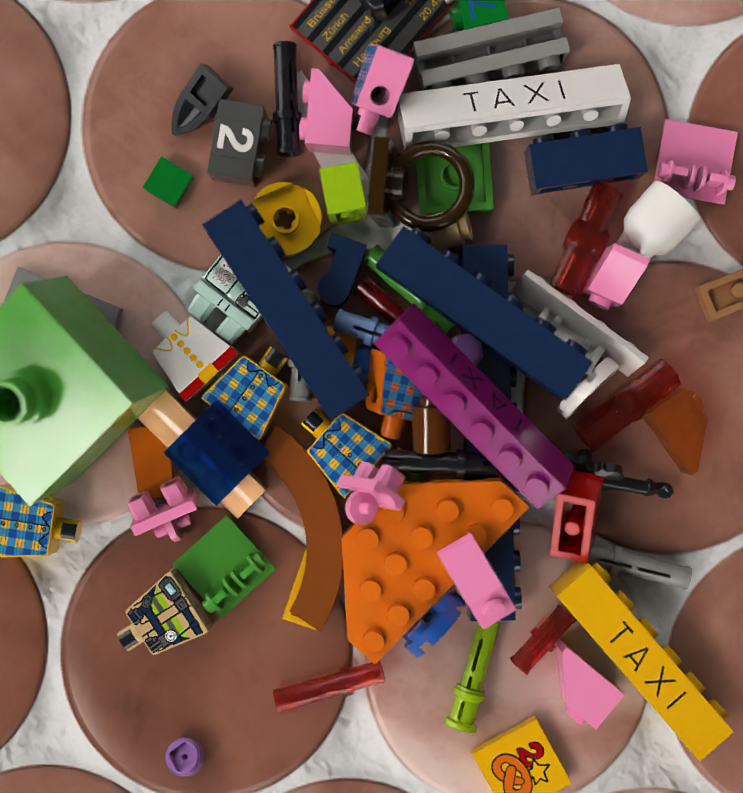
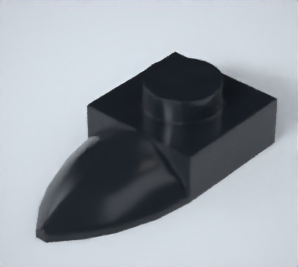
[172,64,234,136]

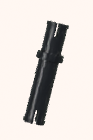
[272,41,302,157]
[384,448,499,479]

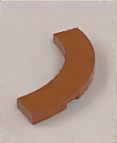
[257,425,344,632]

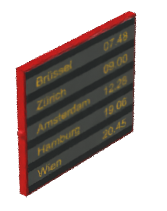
[290,0,455,99]

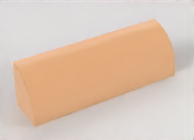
[138,388,268,519]

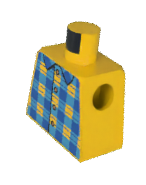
[201,346,289,439]
[301,408,392,498]
[0,483,82,557]

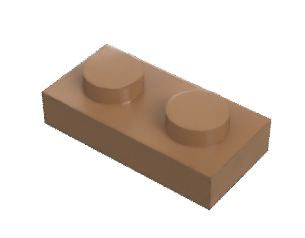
[694,269,743,322]

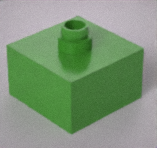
[0,276,169,506]

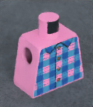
[350,44,414,136]

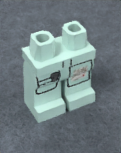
[188,254,292,344]

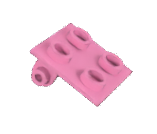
[654,119,738,205]

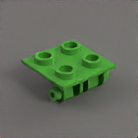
[172,515,276,619]

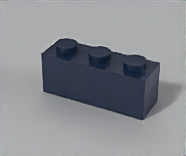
[524,124,648,196]

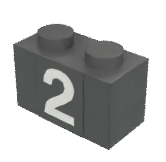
[207,98,272,187]

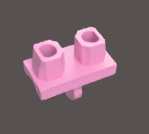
[336,462,405,525]
[128,476,199,542]

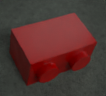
[550,471,604,563]

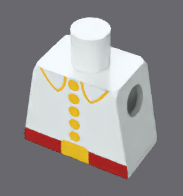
[151,311,242,402]

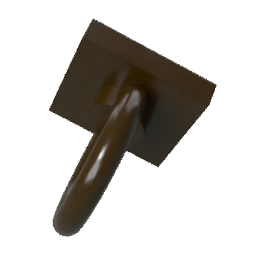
[367,137,475,232]

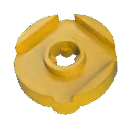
[253,182,322,258]

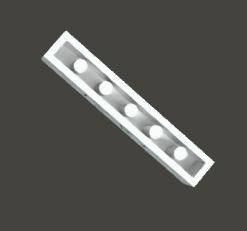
[398,64,631,149]

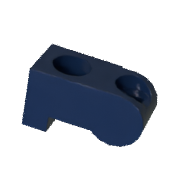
[317,232,367,308]

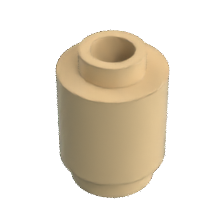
[423,211,473,251]

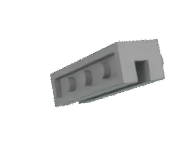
[412,7,570,91]

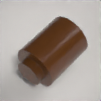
[412,396,451,454]

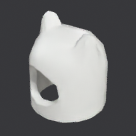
[617,180,701,258]

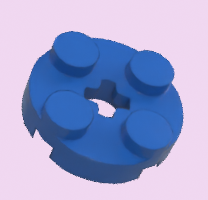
[403,591,467,658]

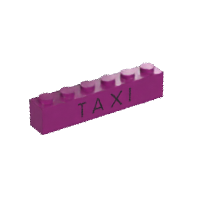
[374,303,574,509]

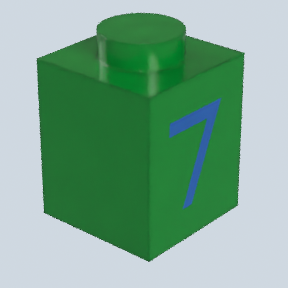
[449,0,509,31]

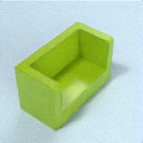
[319,162,367,226]

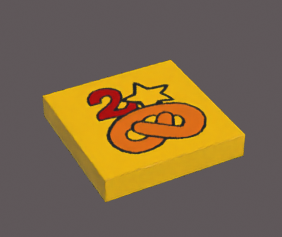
[471,715,572,793]

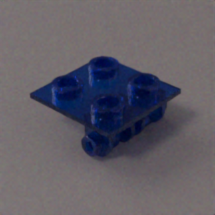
[163,399,270,506]

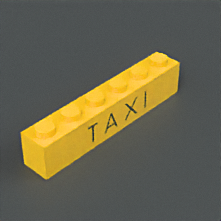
[548,561,734,761]

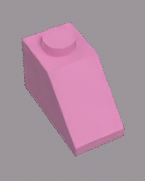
[581,243,650,310]
[437,533,516,630]
[556,639,625,729]

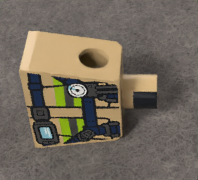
[117,567,214,655]

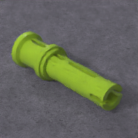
[444,621,501,733]

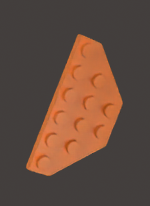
[341,478,530,664]

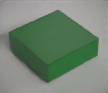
[142,156,194,209]

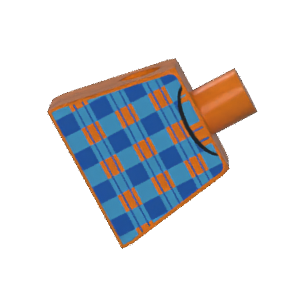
[366,348,425,440]

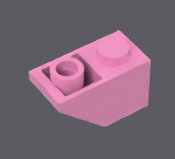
[299,68,355,155]

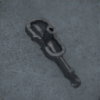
[562,449,674,499]

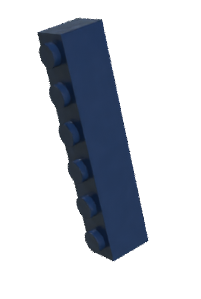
[202,199,369,420]
[376,226,593,400]

